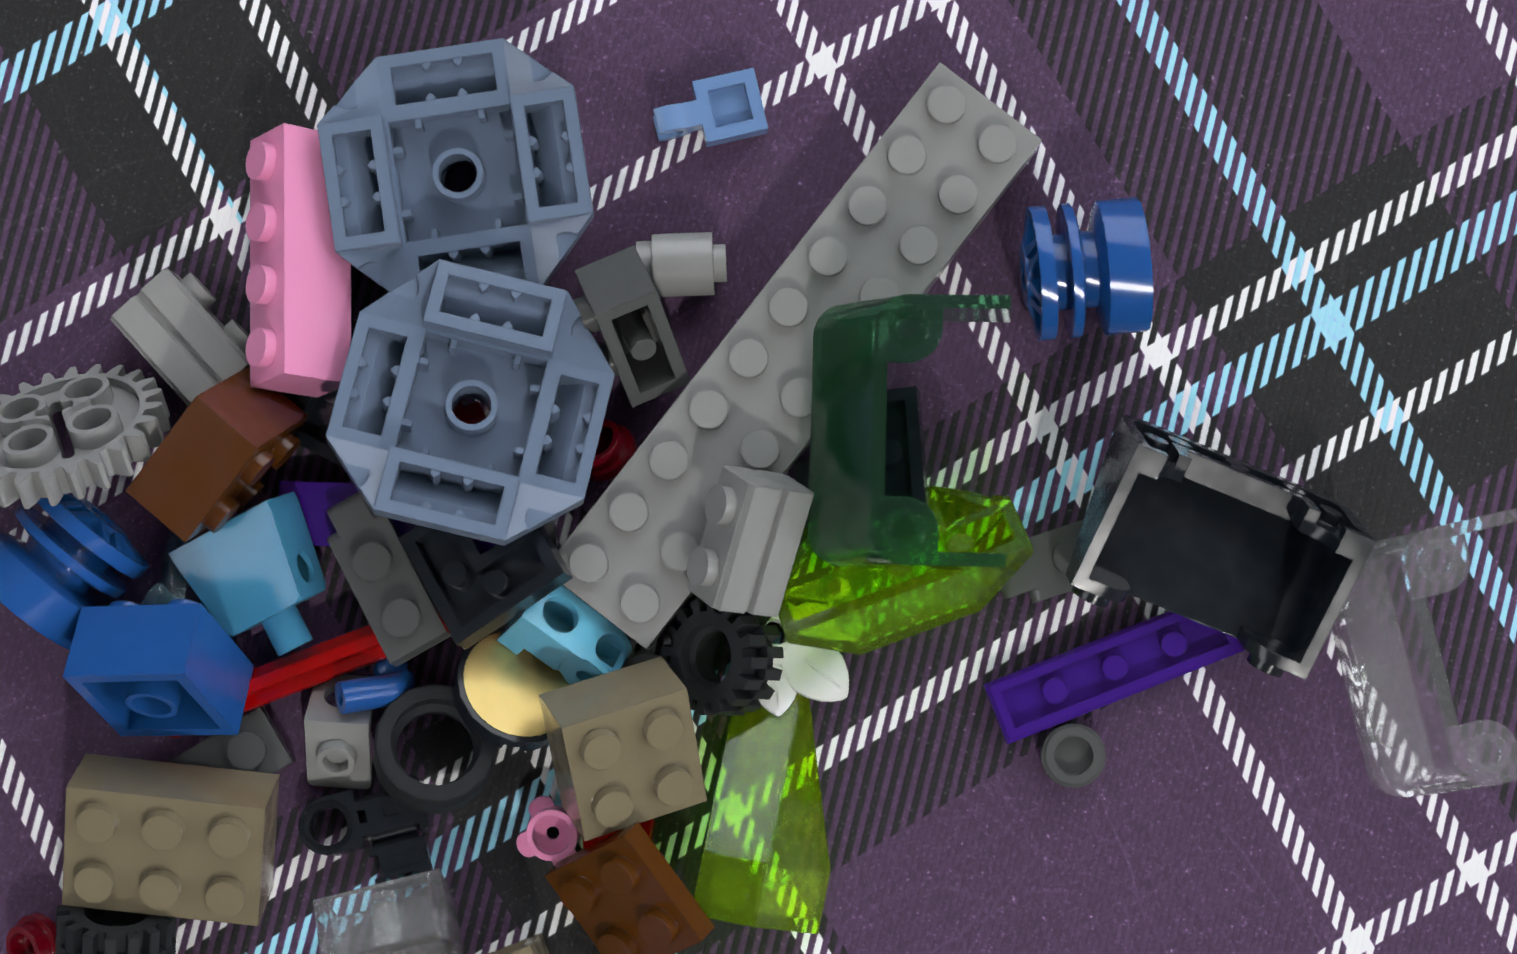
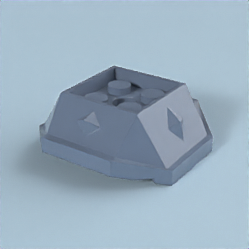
[317,38,594,292]
[326,259,615,546]

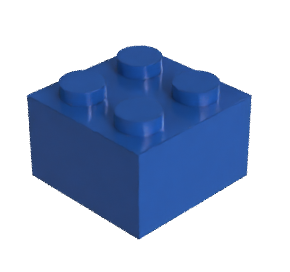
[63,599,254,736]

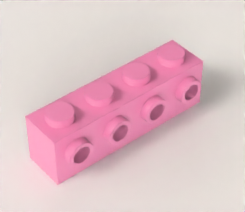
[245,123,352,398]

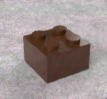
[126,366,308,542]

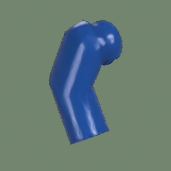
[335,658,415,714]

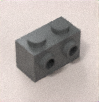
[573,245,690,408]

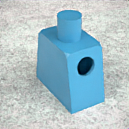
[168,491,326,657]

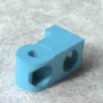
[497,585,632,685]

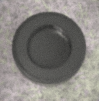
[1039,723,1106,788]

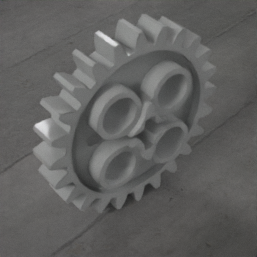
[0,364,171,509]

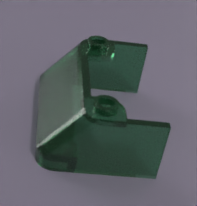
[808,294,1011,571]

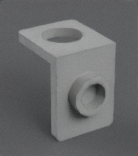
[304,674,374,789]

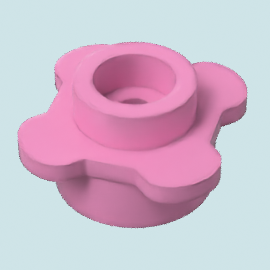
[516,796,580,865]

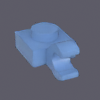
[653,68,768,147]

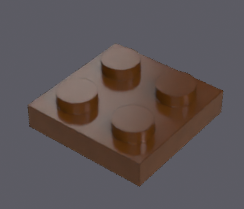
[544,822,715,954]

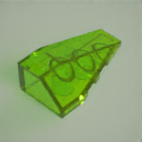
[694,693,831,934]

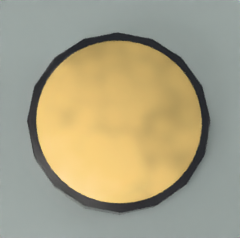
[452,626,570,751]

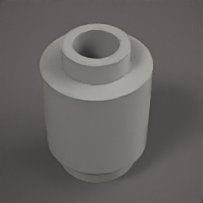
[636,232,727,297]

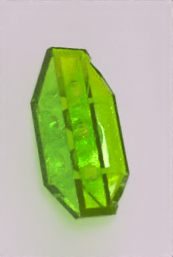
[778,486,1034,655]

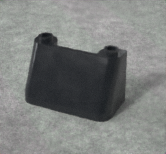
[1066,415,1376,679]

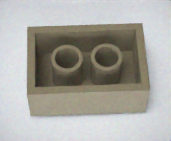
[62,753,280,926]

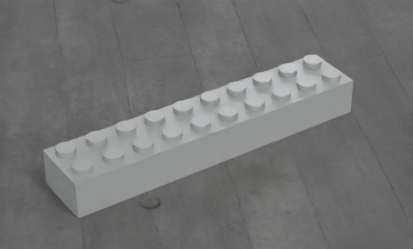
[558,62,1042,650]

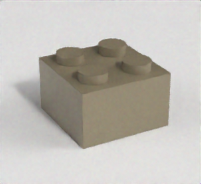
[539,656,707,841]

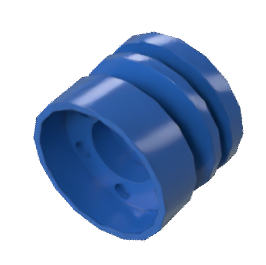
[1019,197,1153,342]
[0,493,149,650]

